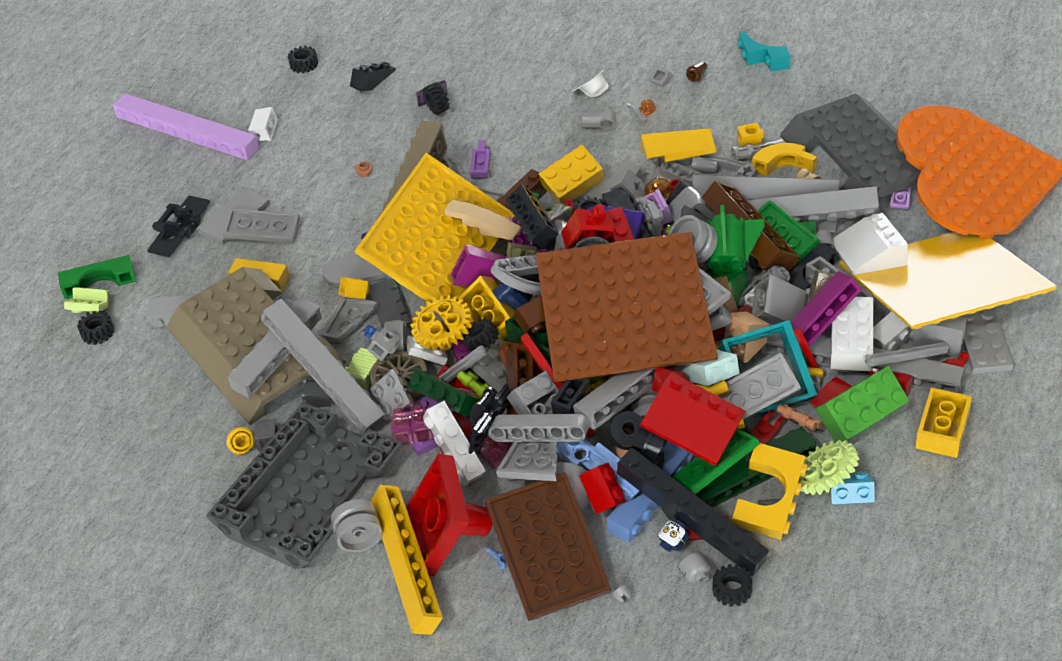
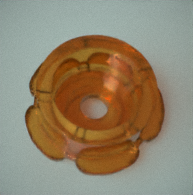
[639,99,656,115]

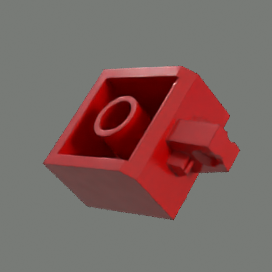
[561,204,615,249]

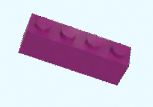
[790,270,862,346]

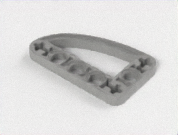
[661,154,756,187]
[491,254,542,296]

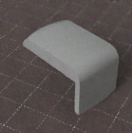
[668,187,717,222]

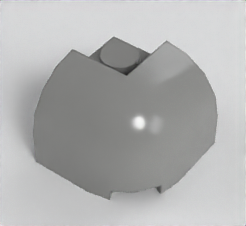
[557,462,589,516]

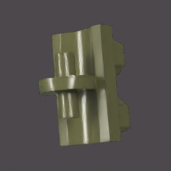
[506,243,540,258]

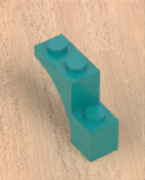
[737,32,791,72]

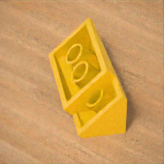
[640,128,716,162]

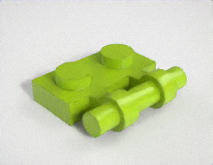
[457,371,497,398]

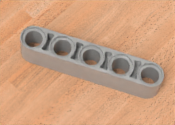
[488,414,590,442]

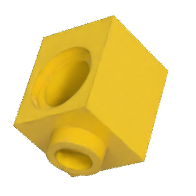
[737,123,764,147]
[338,276,369,299]

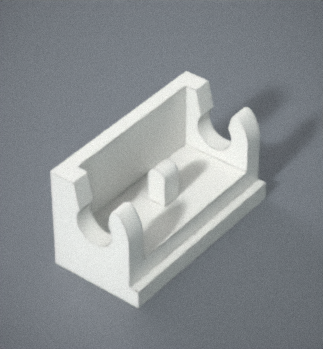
[248,107,278,141]

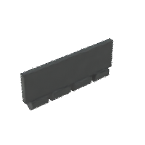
[368,279,412,329]

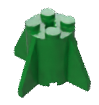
[706,205,765,274]

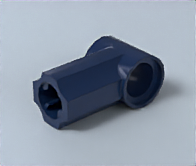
[493,282,530,311]

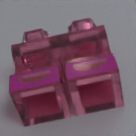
[390,404,433,445]

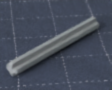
[865,342,949,367]

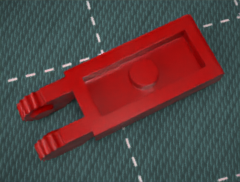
[750,410,786,452]

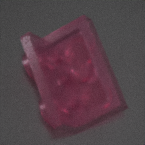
[477,436,514,470]

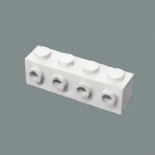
[423,401,486,487]

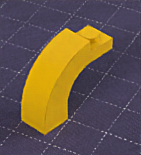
[752,143,817,177]

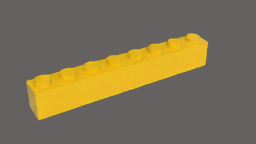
[370,484,443,635]

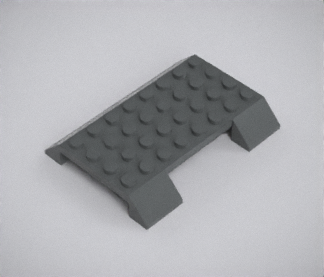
[780,94,921,217]

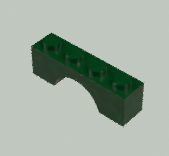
[408,368,481,417]

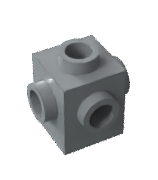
[367,326,400,361]

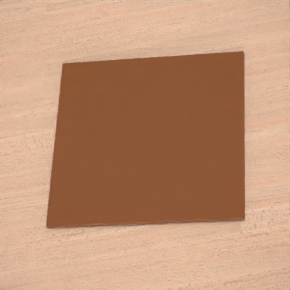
[536,232,718,382]

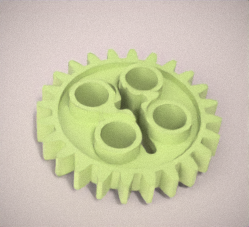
[799,440,860,495]

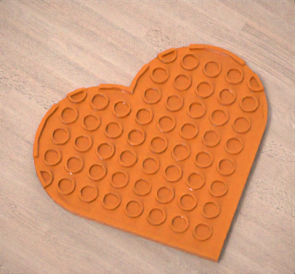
[896,105,1062,238]

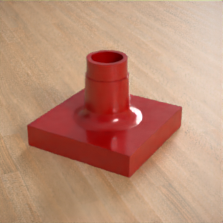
[406,453,492,576]

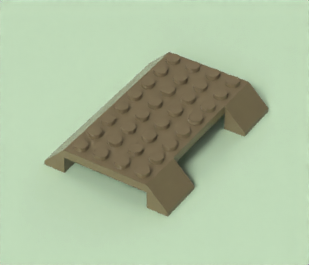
[166,267,346,425]

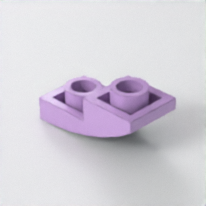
[890,186,912,209]

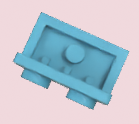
[830,471,875,504]

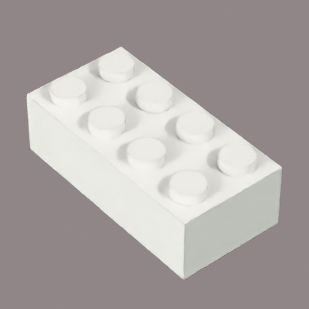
[830,297,873,371]

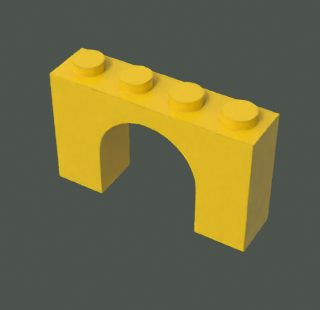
[732,443,808,540]

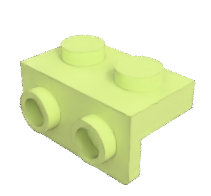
[64,287,109,314]

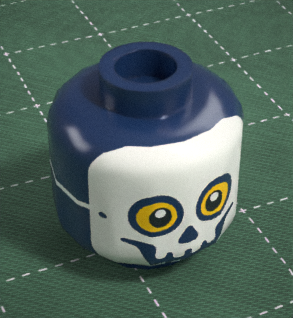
[657,519,690,552]

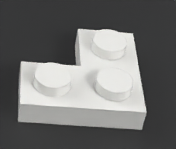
[406,335,448,365]

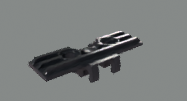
[147,195,210,257]
[468,383,511,454]

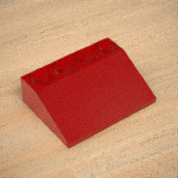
[640,372,746,466]

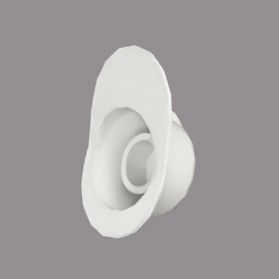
[571,70,609,97]

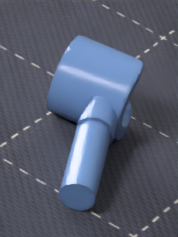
[487,547,506,569]

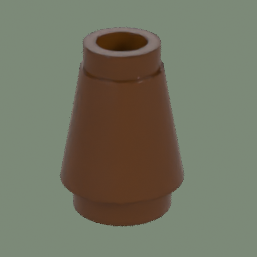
[686,61,707,82]

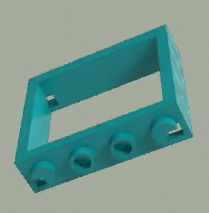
[718,320,817,420]

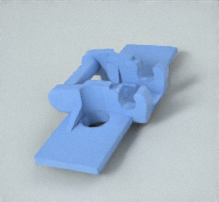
[558,439,640,504]

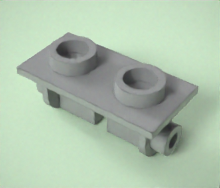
[546,205,572,224]

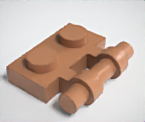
[777,404,825,432]

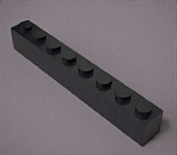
[616,447,769,577]

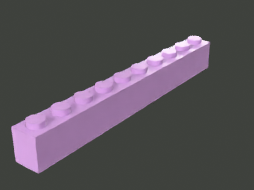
[113,94,259,160]

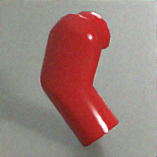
[942,352,970,367]

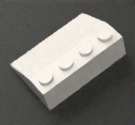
[832,213,908,275]

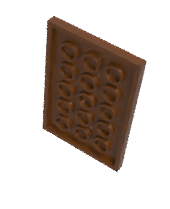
[485,472,611,621]

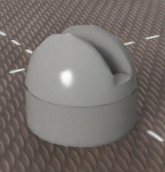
[612,584,631,603]

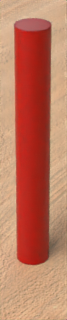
[793,328,820,368]

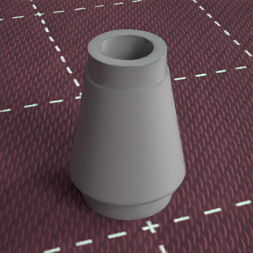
[691,156,717,173]

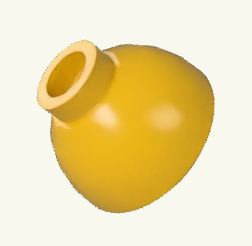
[226,427,254,455]

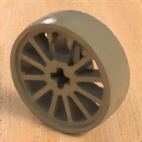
[370,351,428,402]

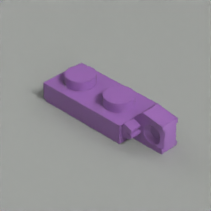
[470,140,490,178]

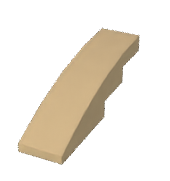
[444,199,521,240]

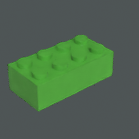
[815,366,909,443]

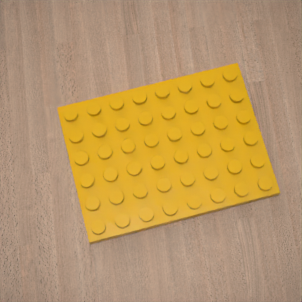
[354,153,515,303]

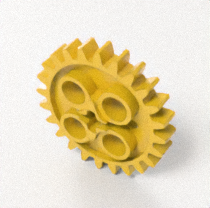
[410,295,473,351]

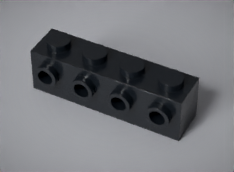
[506,184,559,249]

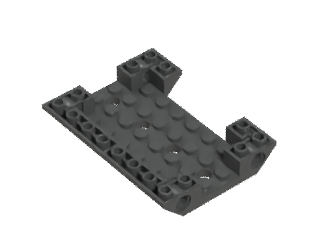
[206,402,402,569]

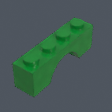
[58,255,136,299]

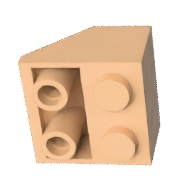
[723,312,769,363]

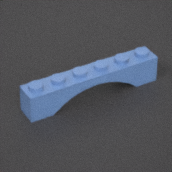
[607,441,696,543]

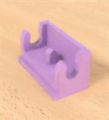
[644,189,673,225]

